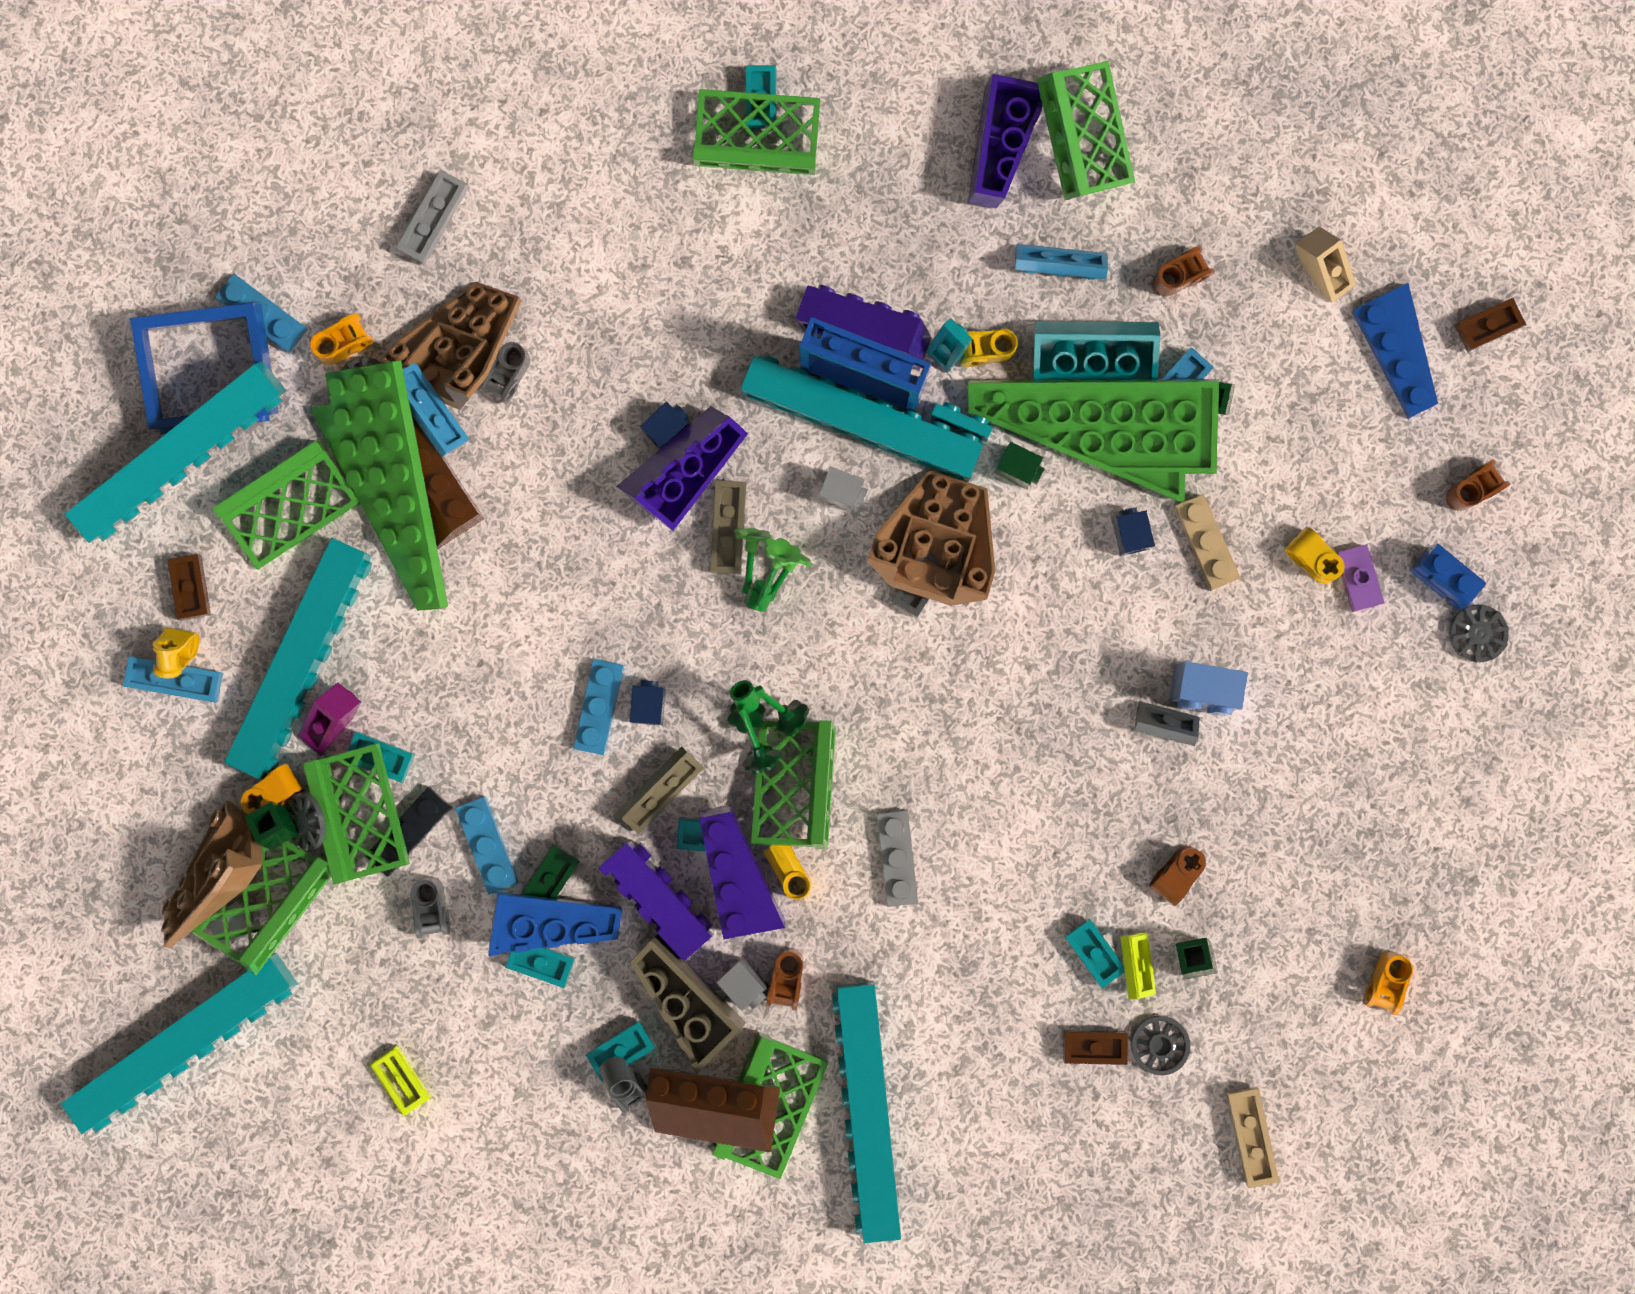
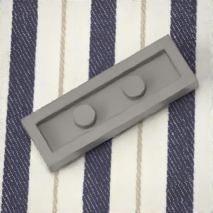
[396,169,469,265]
[877,810,918,907]

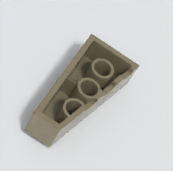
[630,934,745,1074]

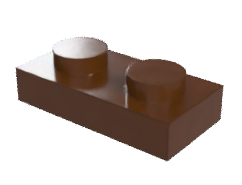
[1454,298,1527,353]
[167,554,211,621]
[1063,1030,1128,1065]

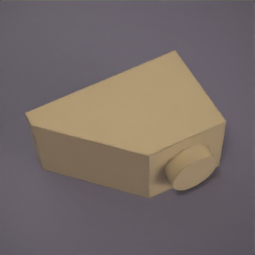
[1295,226,1356,303]

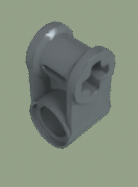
[479,342,531,404]
[410,877,451,939]
[599,1057,647,1114]

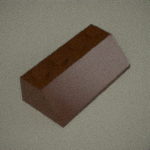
[412,416,485,550]
[646,1068,780,1152]

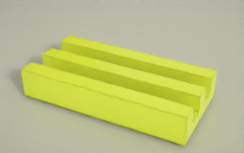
[1120,932,1156,999]
[370,1045,431,1117]

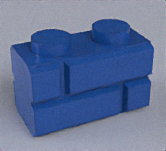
[1409,543,1486,610]

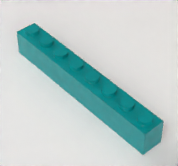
[740,355,984,482]
[64,361,287,543]
[224,537,372,779]
[60,954,298,1135]
[832,981,901,1244]

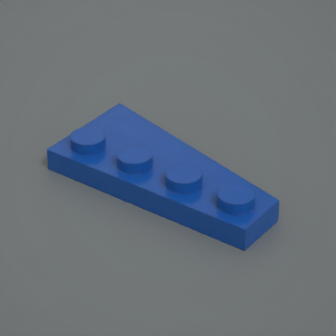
[1352,283,1438,419]
[488,892,623,956]

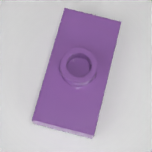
[1337,544,1384,612]

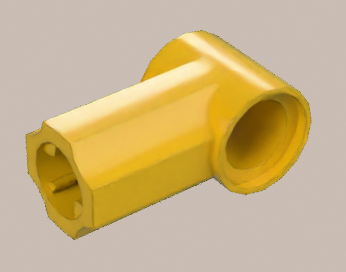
[763,845,813,900]

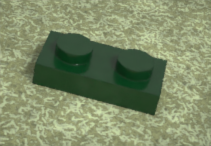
[520,844,580,899]

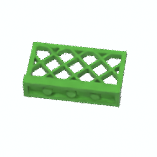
[1037,61,1135,200]
[693,89,820,175]
[212,440,360,570]
[751,720,836,849]
[303,743,410,885]
[191,841,331,975]
[710,1031,829,1179]

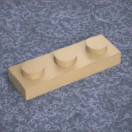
[1174,494,1241,591]
[1226,1086,1280,1188]

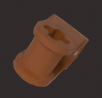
[1152,246,1215,297]
[1446,459,1511,511]
[1149,846,1206,906]
[766,948,804,1011]

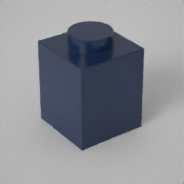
[640,401,689,449]
[1112,507,1155,556]
[630,680,666,726]

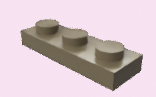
[710,480,747,575]
[616,746,704,834]

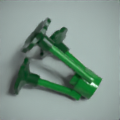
[728,680,810,774]

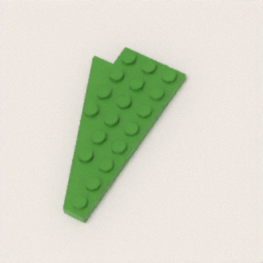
[311,360,448,611]
[968,379,1219,502]

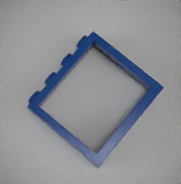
[130,303,279,435]
[799,317,931,412]

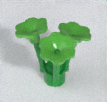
[734,528,813,612]

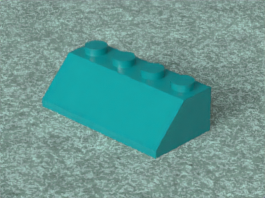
[1033,321,1160,380]

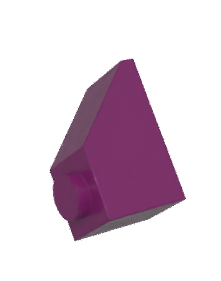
[297,682,362,756]

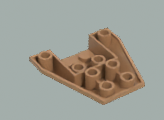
[380,282,521,410]
[867,470,995,606]
[161,800,263,949]

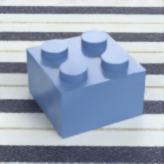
[1169,661,1248,716]

